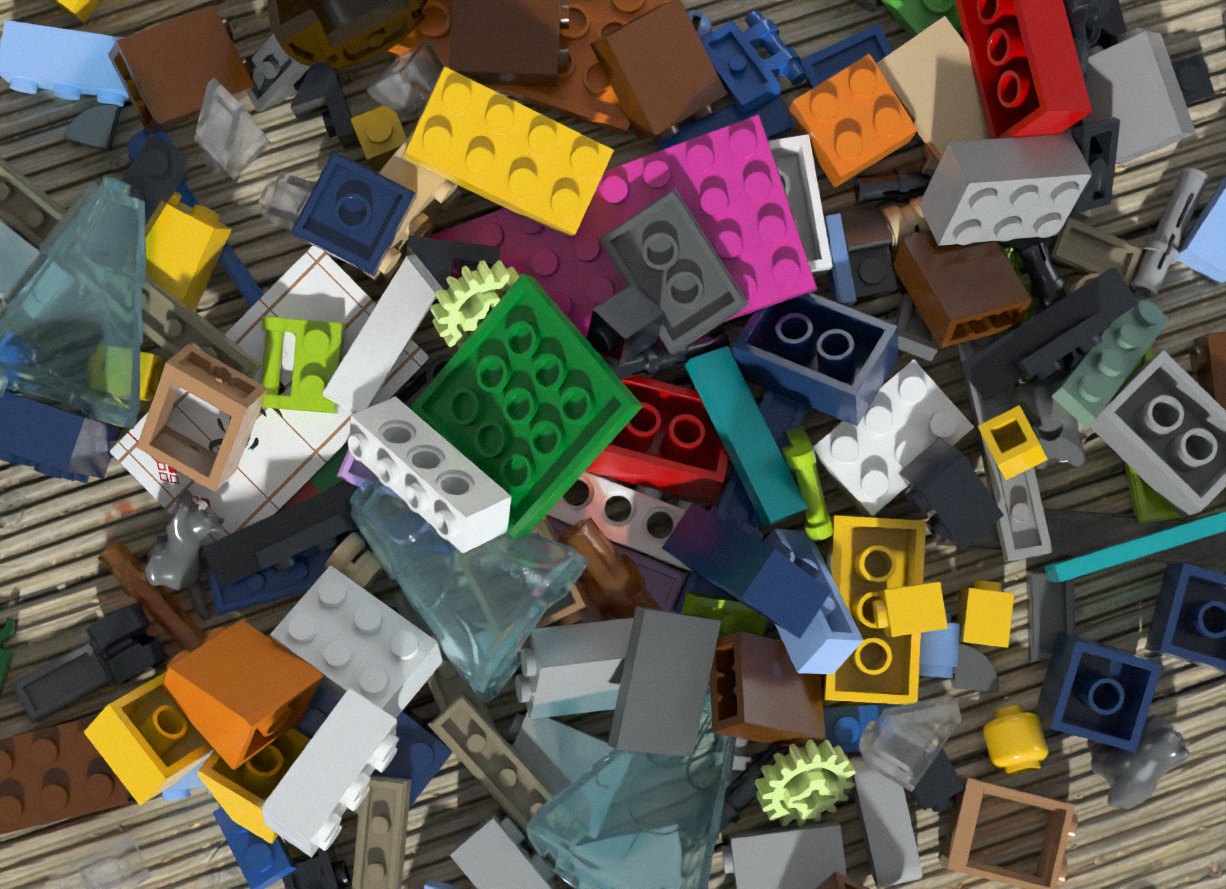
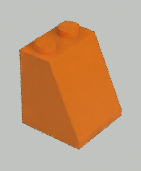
[161,620,323,770]

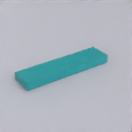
[685,346,808,528]
[1044,511,1226,582]

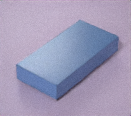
[824,213,857,308]

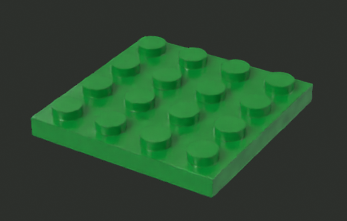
[410,274,643,540]

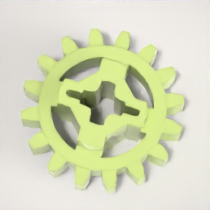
[430,261,520,348]
[755,739,855,826]

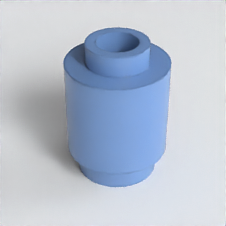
[919,614,960,678]

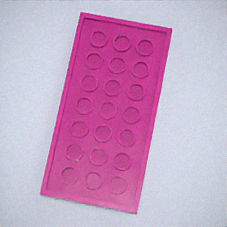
[427,115,818,355]

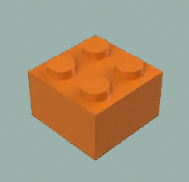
[788,54,918,188]

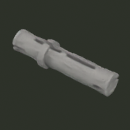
[1129,167,1210,298]

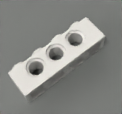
[348,396,511,553]
[546,471,692,572]

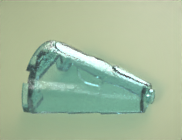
[0,175,146,429]
[350,480,590,702]
[526,687,736,889]

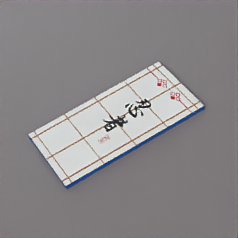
[109,246,431,547]

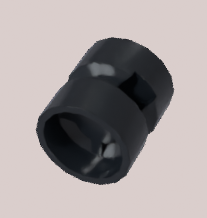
[86,602,170,687]

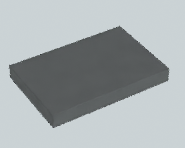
[599,188,750,355]
[608,606,721,758]

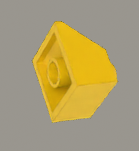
[84,671,215,806]
[197,728,311,844]

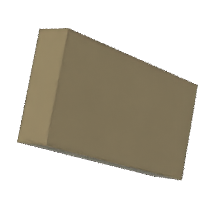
[1048,217,1143,288]

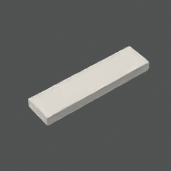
[323,256,436,414]

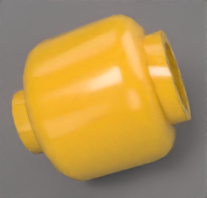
[983,705,1048,776]

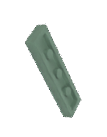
[1051,290,1170,428]

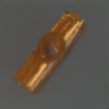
[558,517,662,619]

